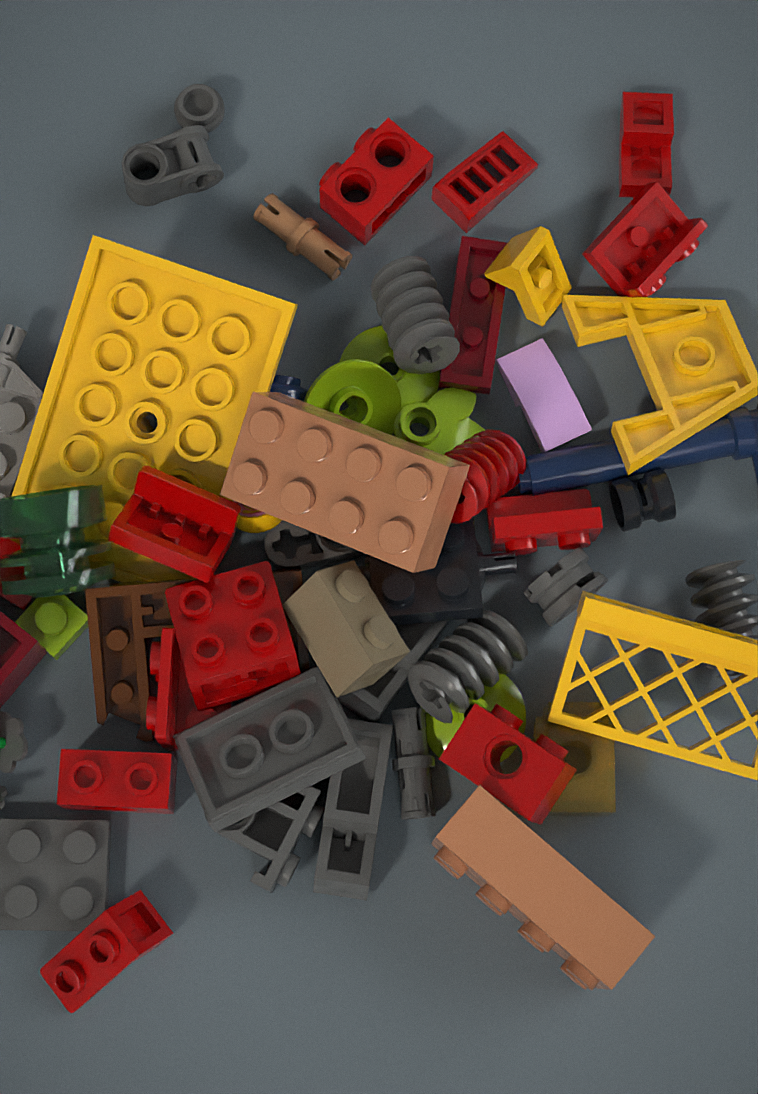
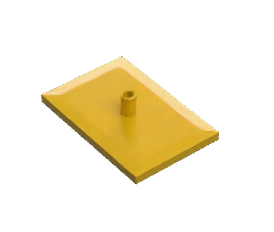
[0,235,298,582]

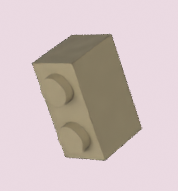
[282,560,410,697]

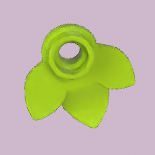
[393,388,485,455]

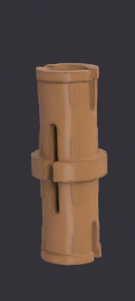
[253,193,352,280]

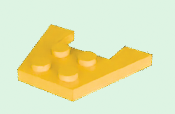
[561,295,758,475]

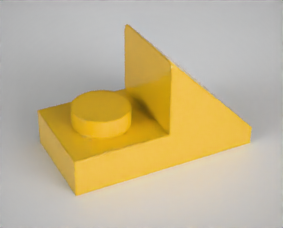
[484,226,572,327]

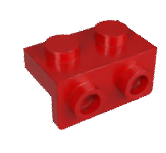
[582,182,708,298]
[108,465,242,583]
[486,489,603,556]

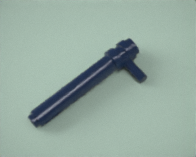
[517,404,758,496]

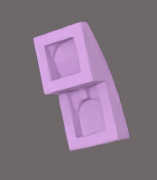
[495,338,592,453]

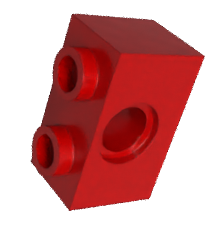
[439,703,577,825]
[57,749,177,814]

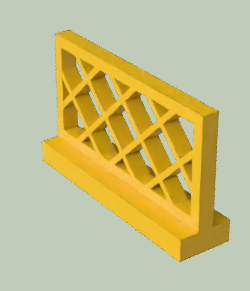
[547,591,758,780]

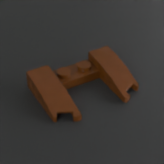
[85,567,310,742]

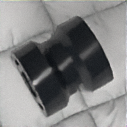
[609,468,676,532]

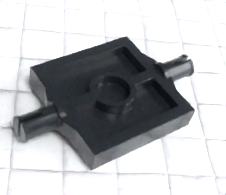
[358,516,517,625]

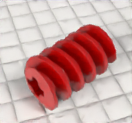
[444,429,526,524]

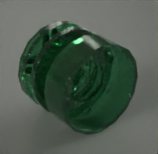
[0,484,116,597]

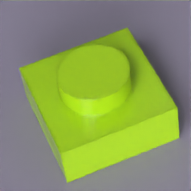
[15,583,88,660]

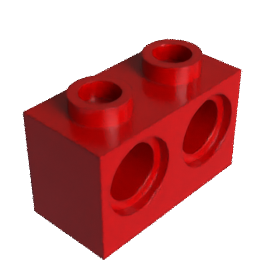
[319,117,434,246]

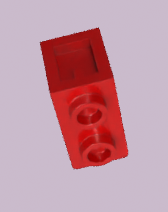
[40,890,173,1013]

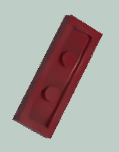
[439,236,507,395]

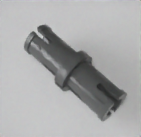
[391,707,436,820]

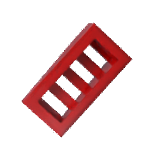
[431,131,538,233]

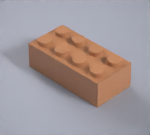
[220,392,470,573]
[431,785,655,991]

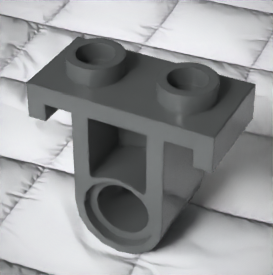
[204,786,325,893]

